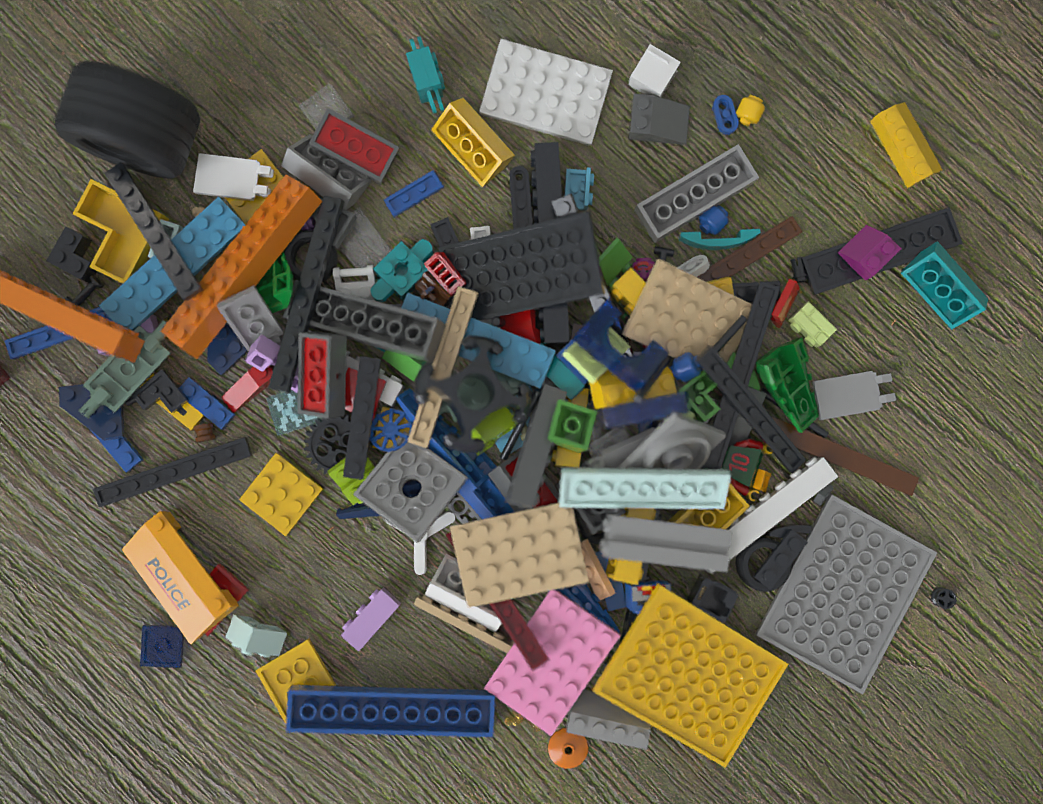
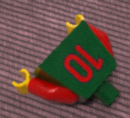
[721,439,772,502]

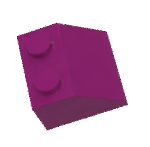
[838,225,901,281]

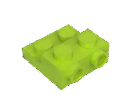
[328,457,376,505]

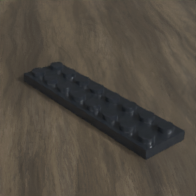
[802,207,963,296]

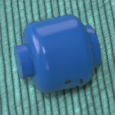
[699,205,729,235]
[671,352,701,382]

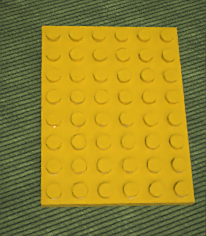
[593,584,788,768]

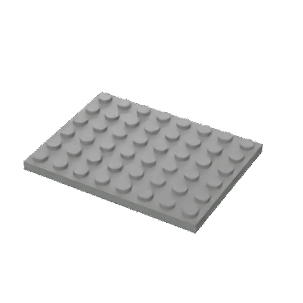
[755,494,937,694]

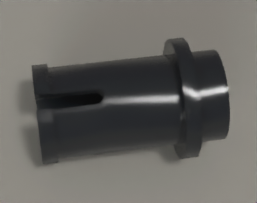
[790,257,808,283]

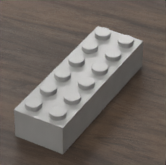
[634,144,759,243]

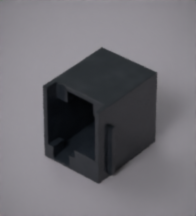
[686,574,739,622]

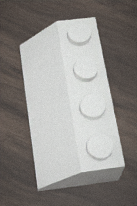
[425,553,513,632]

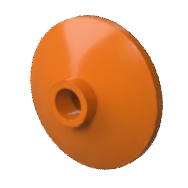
[548,727,588,769]

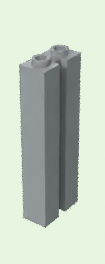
[600,514,732,572]

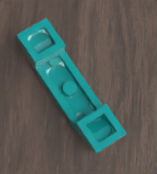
[678,229,760,250]
[540,342,585,401]

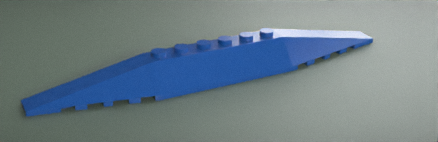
[396,388,620,633]

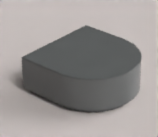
[813,484,834,506]

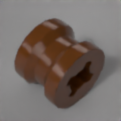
[193,423,216,443]

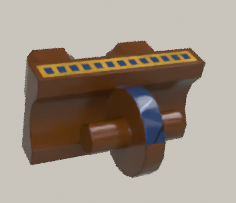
[414,272,451,307]

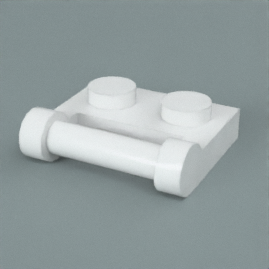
[333,265,375,301]

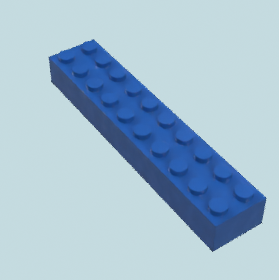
[286,685,495,737]

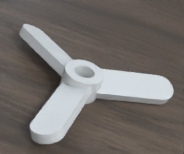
[385,511,455,575]

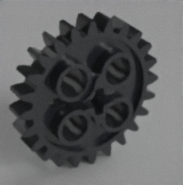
[303,414,351,474]

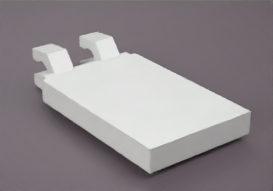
[193,153,274,201]

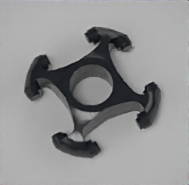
[414,335,532,453]

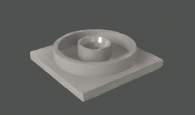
[618,412,726,470]
[353,431,468,543]

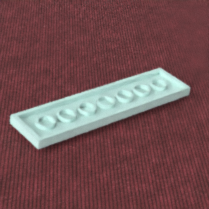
[559,468,730,509]

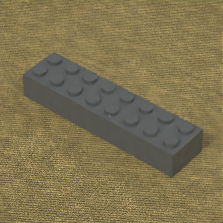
[283,280,446,363]

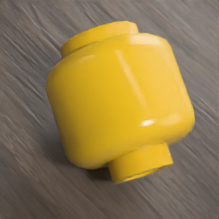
[736,95,765,126]

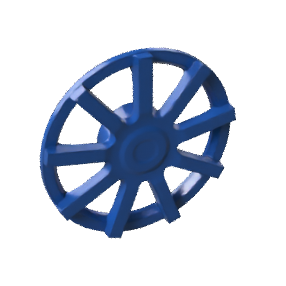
[370,409,413,452]

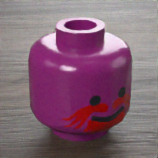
[631,258,656,283]

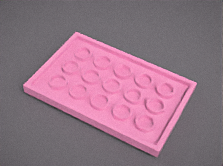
[484,589,620,736]

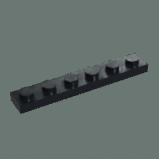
[343,356,381,480]

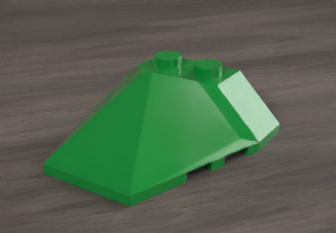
[255,252,293,313]
[755,337,819,433]

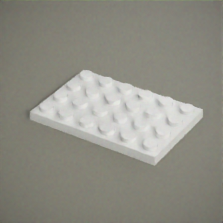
[479,39,613,146]

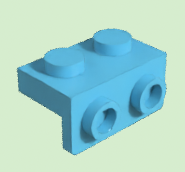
[565,167,594,211]

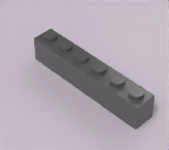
[505,384,568,510]

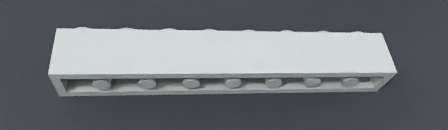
[706,457,838,574]

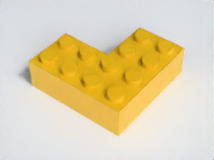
[73,179,169,283]

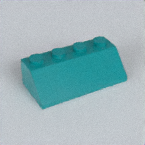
[901,241,988,330]

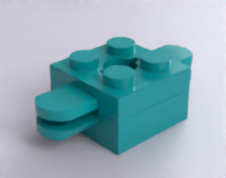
[406,36,445,114]
[370,239,433,303]

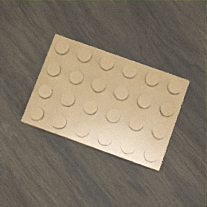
[622,259,752,363]
[450,503,589,608]

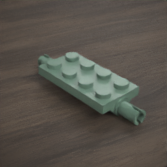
[79,320,171,418]
[439,370,525,422]

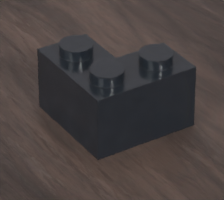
[46,226,97,283]

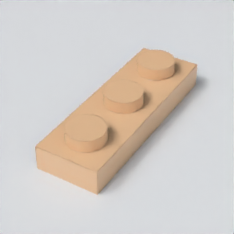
[580,539,616,600]

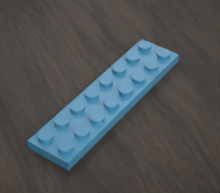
[99,196,245,331]
[401,293,556,389]

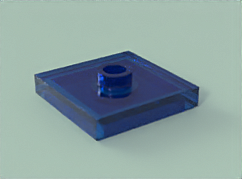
[140,625,184,668]

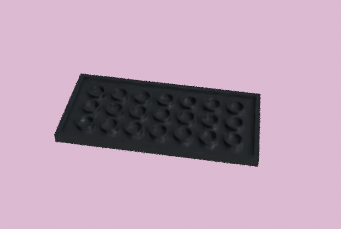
[439,211,606,321]

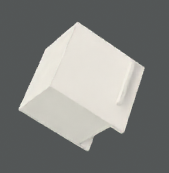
[629,44,681,98]

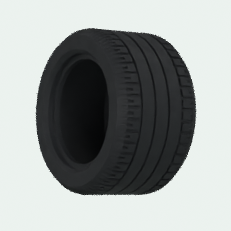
[54,60,200,179]

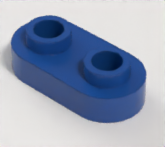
[712,95,739,135]

